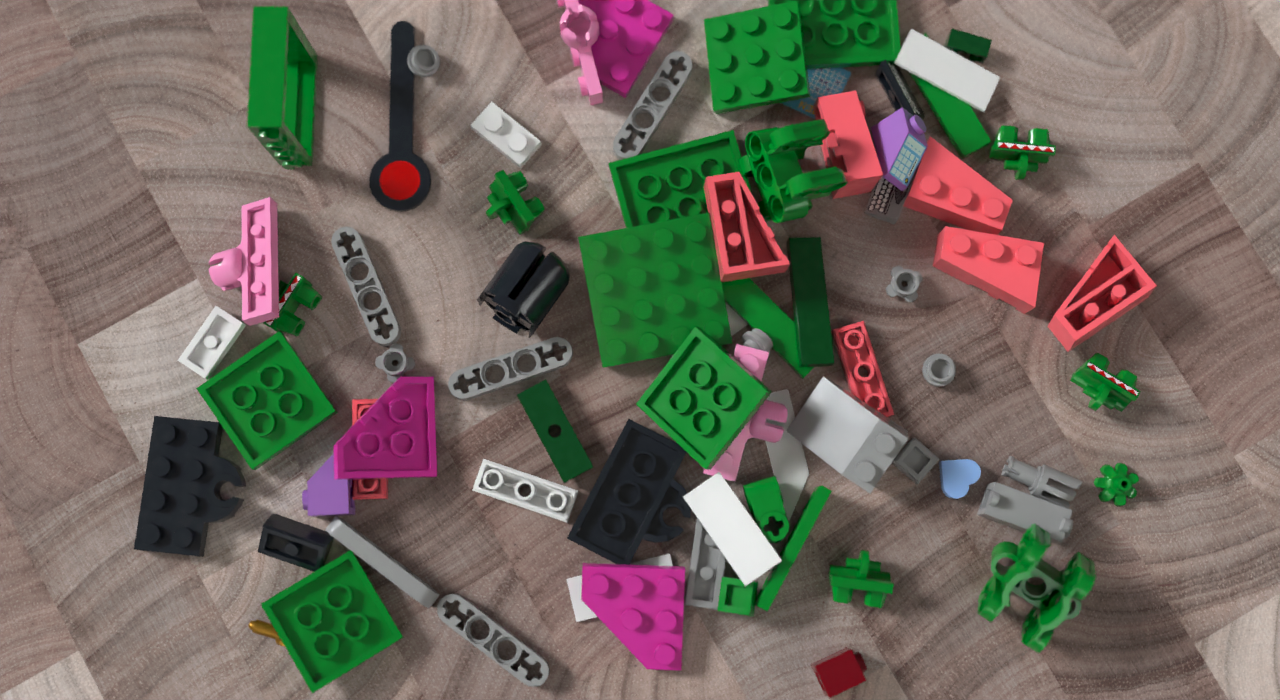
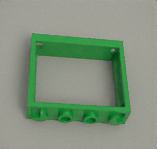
[247,6,317,170]

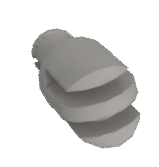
[1002,456,1082,508]

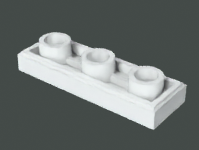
[472,459,578,523]

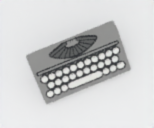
[864,169,917,225]

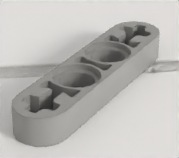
[613,51,692,160]
[331,227,401,347]
[448,337,573,401]
[325,516,440,609]
[437,594,550,687]

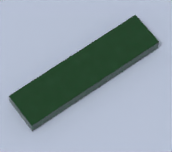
[786,237,834,367]

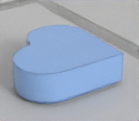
[939,459,981,499]

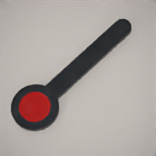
[369,21,432,212]

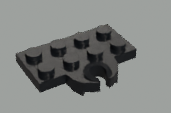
[134,416,246,557]
[567,419,691,565]

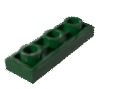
[517,379,594,484]

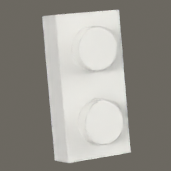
[471,101,541,169]
[177,306,246,380]

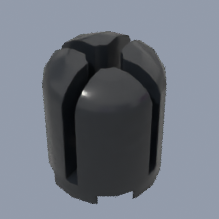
[477,241,570,338]

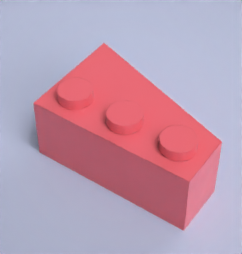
[813,91,883,199]
[903,136,1013,235]
[704,172,790,282]
[933,226,1044,314]
[1047,235,1157,352]

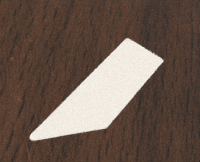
[766,389,809,521]

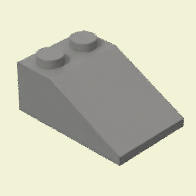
[787,376,909,493]

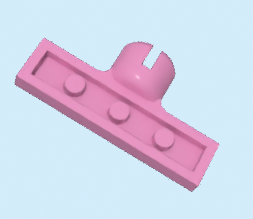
[557,0,603,106]
[209,197,279,326]
[703,343,788,482]

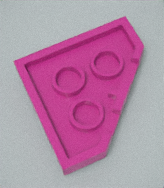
[578,0,674,98]
[334,377,437,480]
[581,563,685,671]

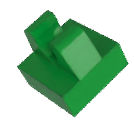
[717,577,758,616]

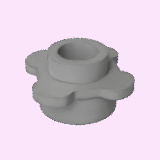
[886,266,923,302]
[375,343,415,383]

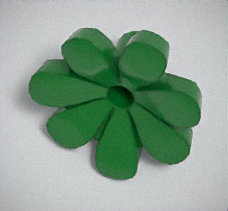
[1094,463,1139,507]

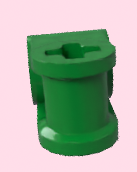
[743,476,789,543]

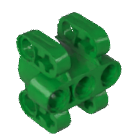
[738,119,848,223]
[977,523,1096,653]

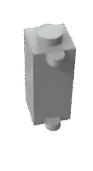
[977,482,1073,543]

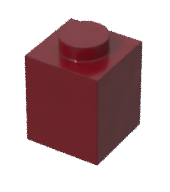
[810,647,867,699]

